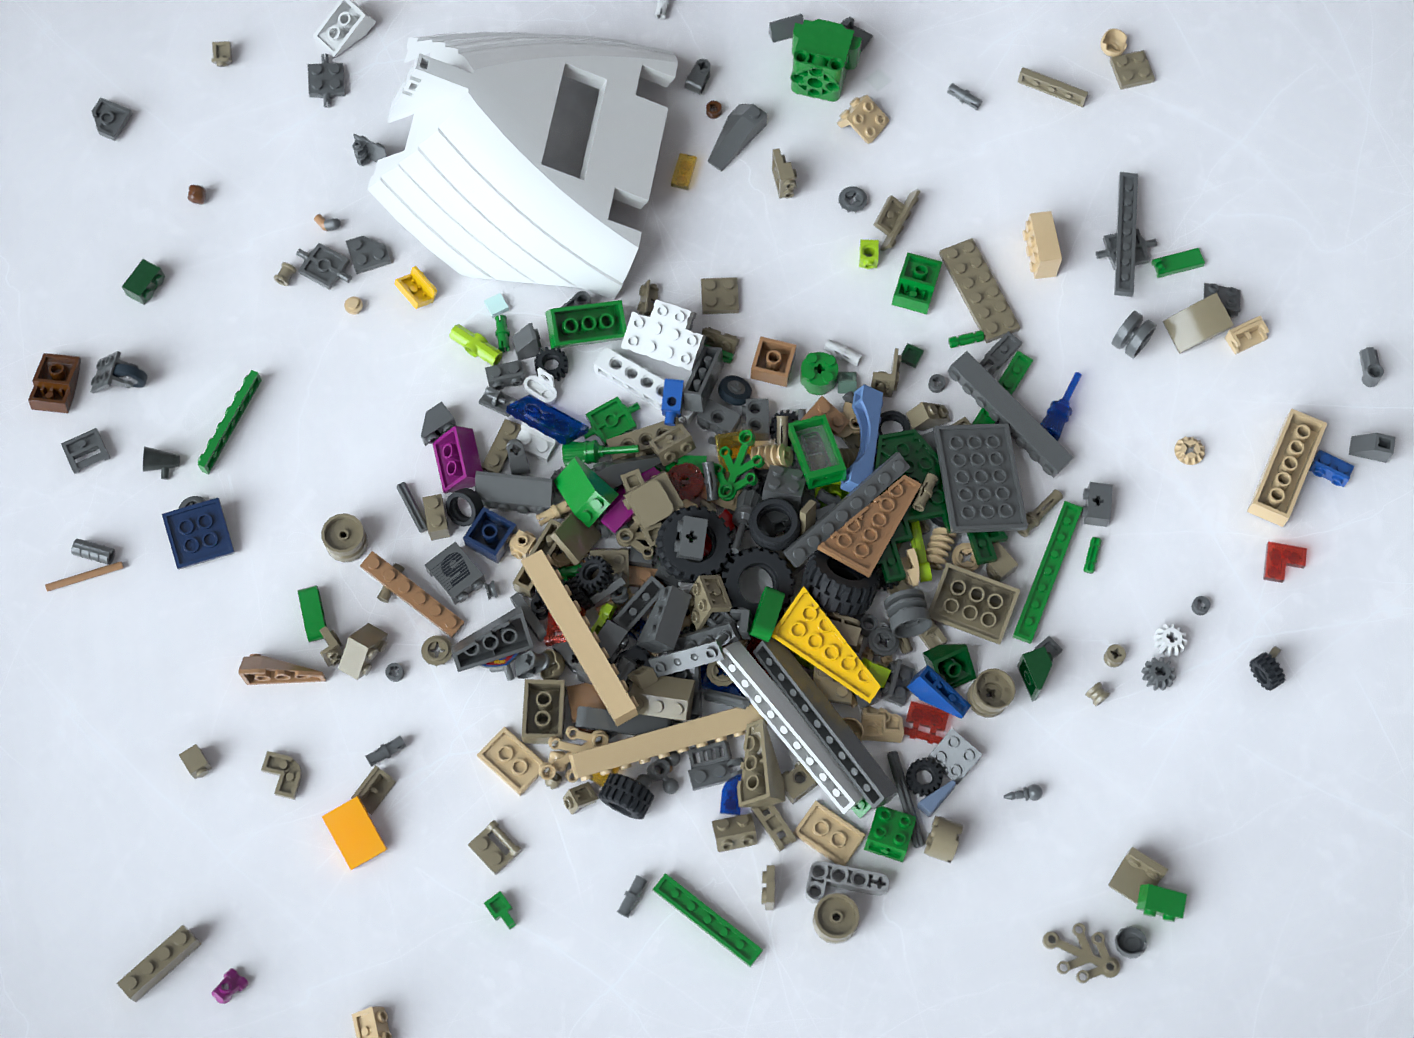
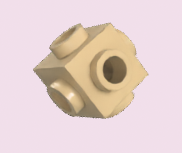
[509,530,536,560]

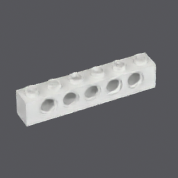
[594,347,698,426]

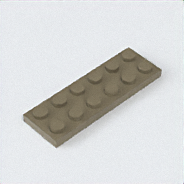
[939,238,1021,343]

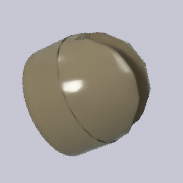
[545,773,562,789]

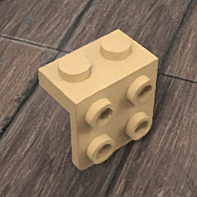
[837,95,889,144]

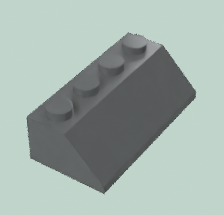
[475,471,555,515]

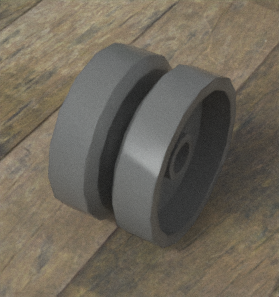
[1111,311,1157,359]

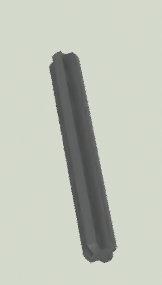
[887,751,925,848]

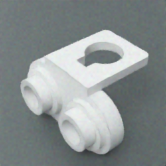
[524,367,557,404]

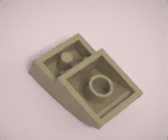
[1163,293,1234,354]

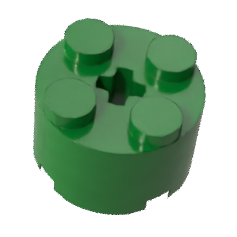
[800,352,838,395]

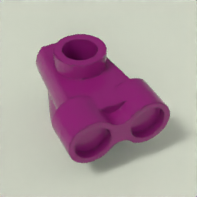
[212,968,249,1004]

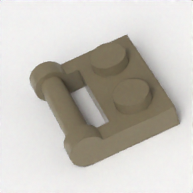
[468,820,522,875]

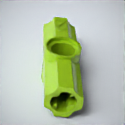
[449,324,503,366]

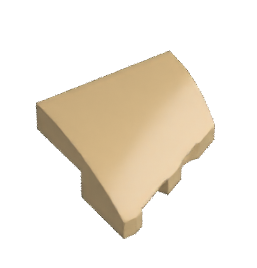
[901,548,920,587]
[861,706,904,743]

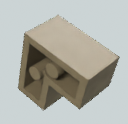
[338,623,388,680]

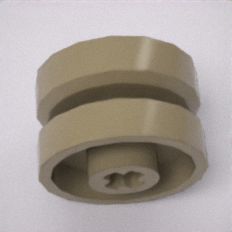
[321,513,368,562]
[812,893,860,944]

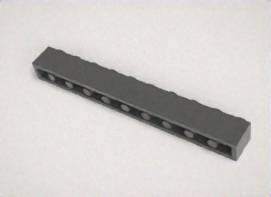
[752,637,899,810]

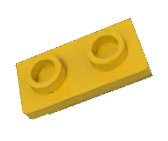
[394,266,437,309]

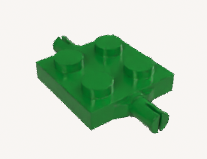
[582,396,641,446]

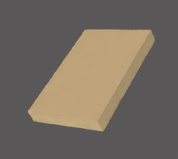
[477,726,548,796]
[793,800,866,866]

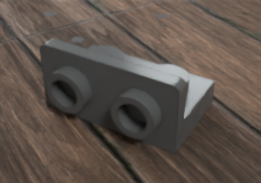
[485,360,526,390]
[881,659,915,707]

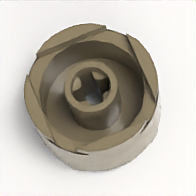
[924,815,963,863]

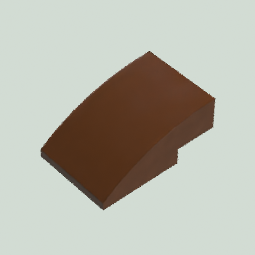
[28,353,81,413]

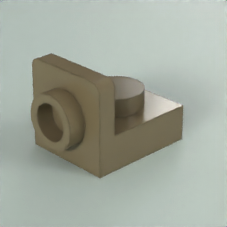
[563,782,598,815]

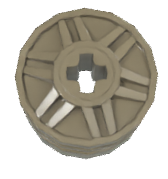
[967,669,1016,718]

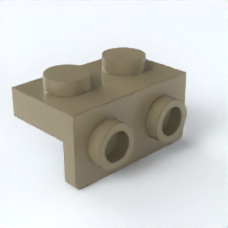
[319,626,343,667]
[712,813,757,852]

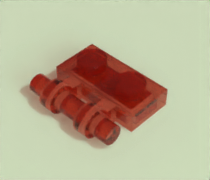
[904,701,949,745]

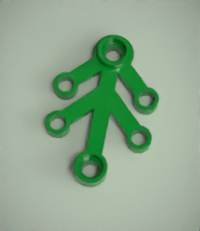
[714,430,765,501]

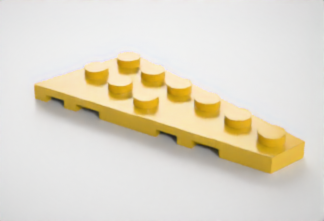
[771,586,881,704]

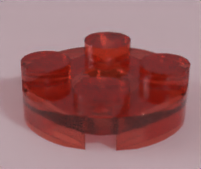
[667,463,704,501]

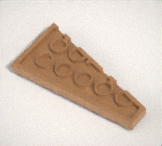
[817,475,921,578]

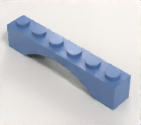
[840,384,883,492]

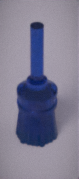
[1041,372,1082,441]

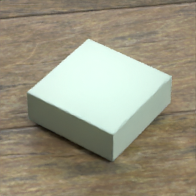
[484,293,509,318]

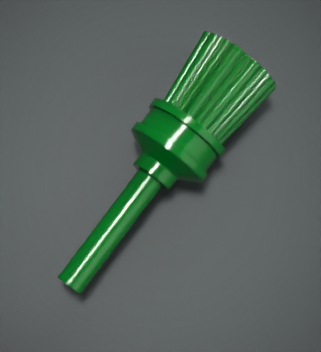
[562,440,640,466]

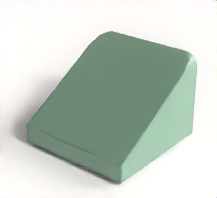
[837,372,857,394]

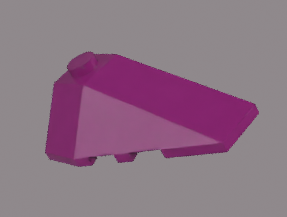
[601,467,661,533]

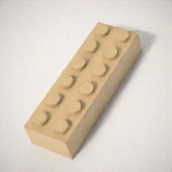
[1247,408,1327,527]

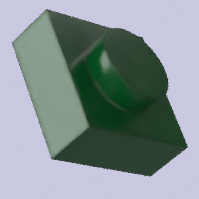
[901,343,924,369]

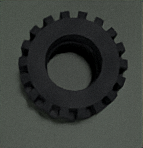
[598,773,655,819]

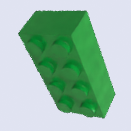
[545,300,627,349]

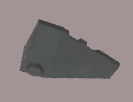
[591,454,661,489]

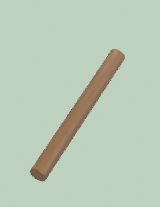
[45,561,124,592]

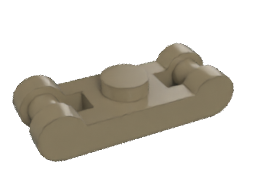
[751,805,797,852]

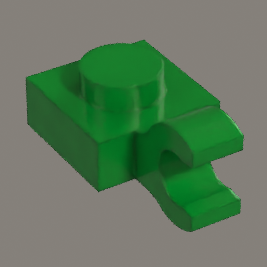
[484,891,516,930]

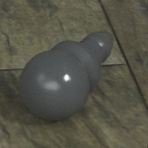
[1003,784,1043,801]

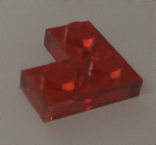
[1263,541,1307,583]

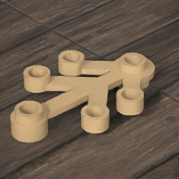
[538,726,609,783]

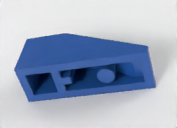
[907,665,971,719]

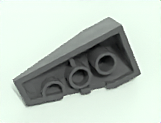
[708,104,767,172]

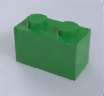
[1136,884,1187,922]

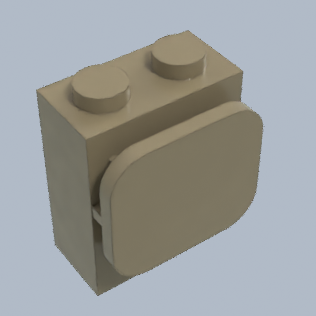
[622,471,685,529]
[827,612,863,653]

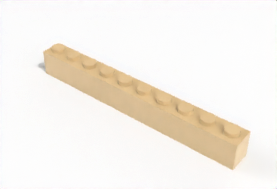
[521,549,639,727]
[569,703,768,781]

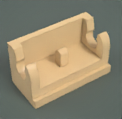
[1225,315,1269,355]

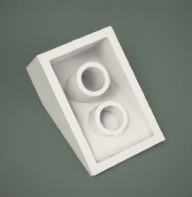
[313,0,376,57]

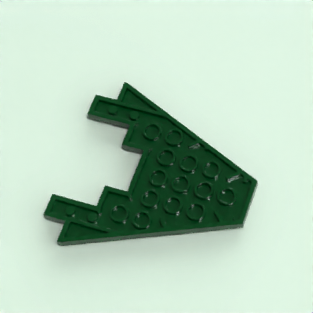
[870,429,1008,583]

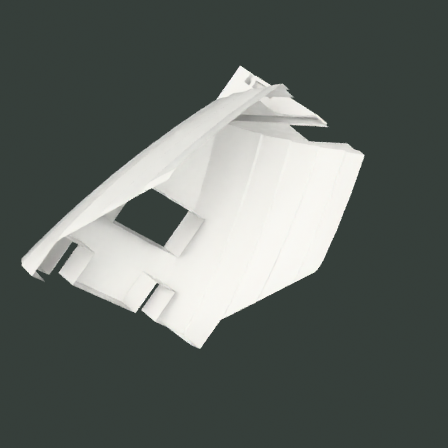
[368,32,678,299]

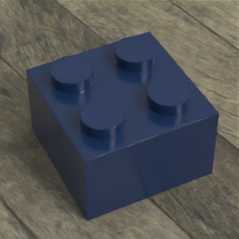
[463,507,518,564]

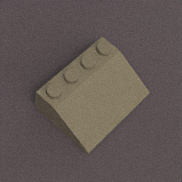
[929,563,1021,645]

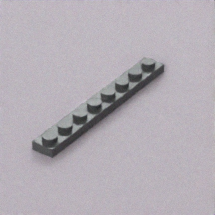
[1114,172,1138,297]
[783,452,910,567]

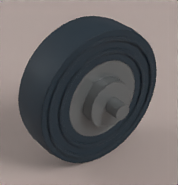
[718,375,752,406]

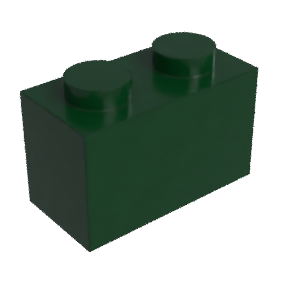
[122,259,165,305]

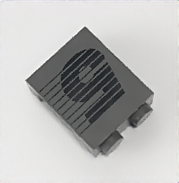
[425,542,486,605]

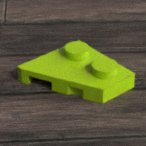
[591,603,617,635]

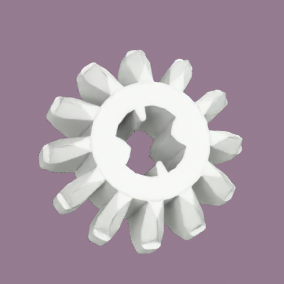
[1153,623,1188,657]

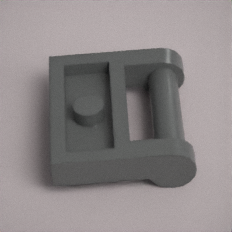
[61,428,110,474]

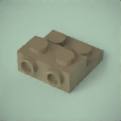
[771,148,797,199]

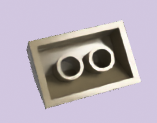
[629,676,696,721]

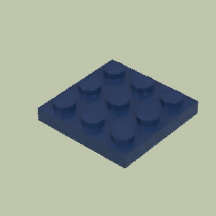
[162,498,235,570]

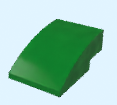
[892,252,942,315]

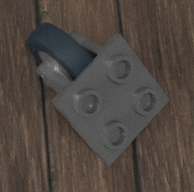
[90,351,148,394]

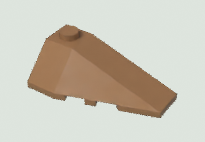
[238,654,326,685]

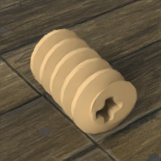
[751,444,793,470]
[925,527,957,570]

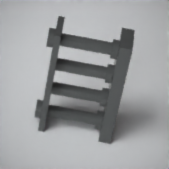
[648,620,741,677]

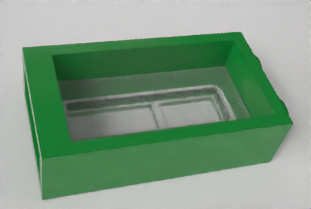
[788,414,846,489]

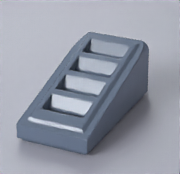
[917,780,956,817]

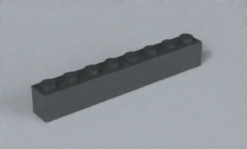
[947,351,1074,478]

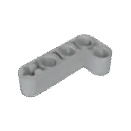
[805,861,889,903]

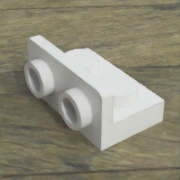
[513,422,557,462]

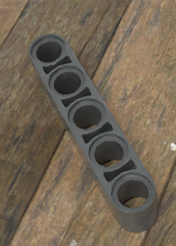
[575,706,673,736]

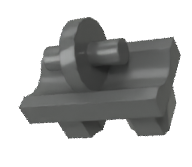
[478,386,518,417]

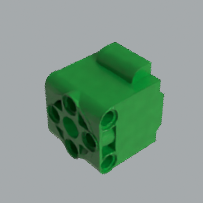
[790,19,862,102]

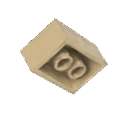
[1023,211,1062,279]

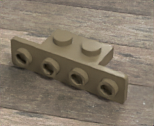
[873,189,921,251]

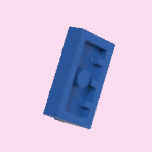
[1309,449,1354,487]

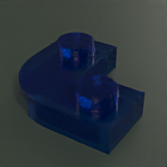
[719,774,742,816]

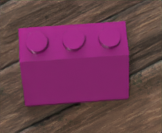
[432,426,483,494]

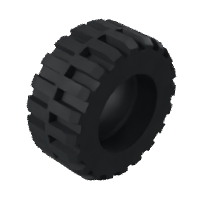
[655,505,733,583]
[719,547,795,617]
[801,550,880,616]

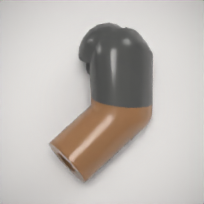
[314,214,341,231]

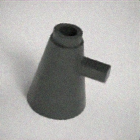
[143,446,180,480]

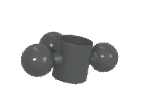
[636,751,681,794]

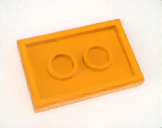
[321,796,388,870]

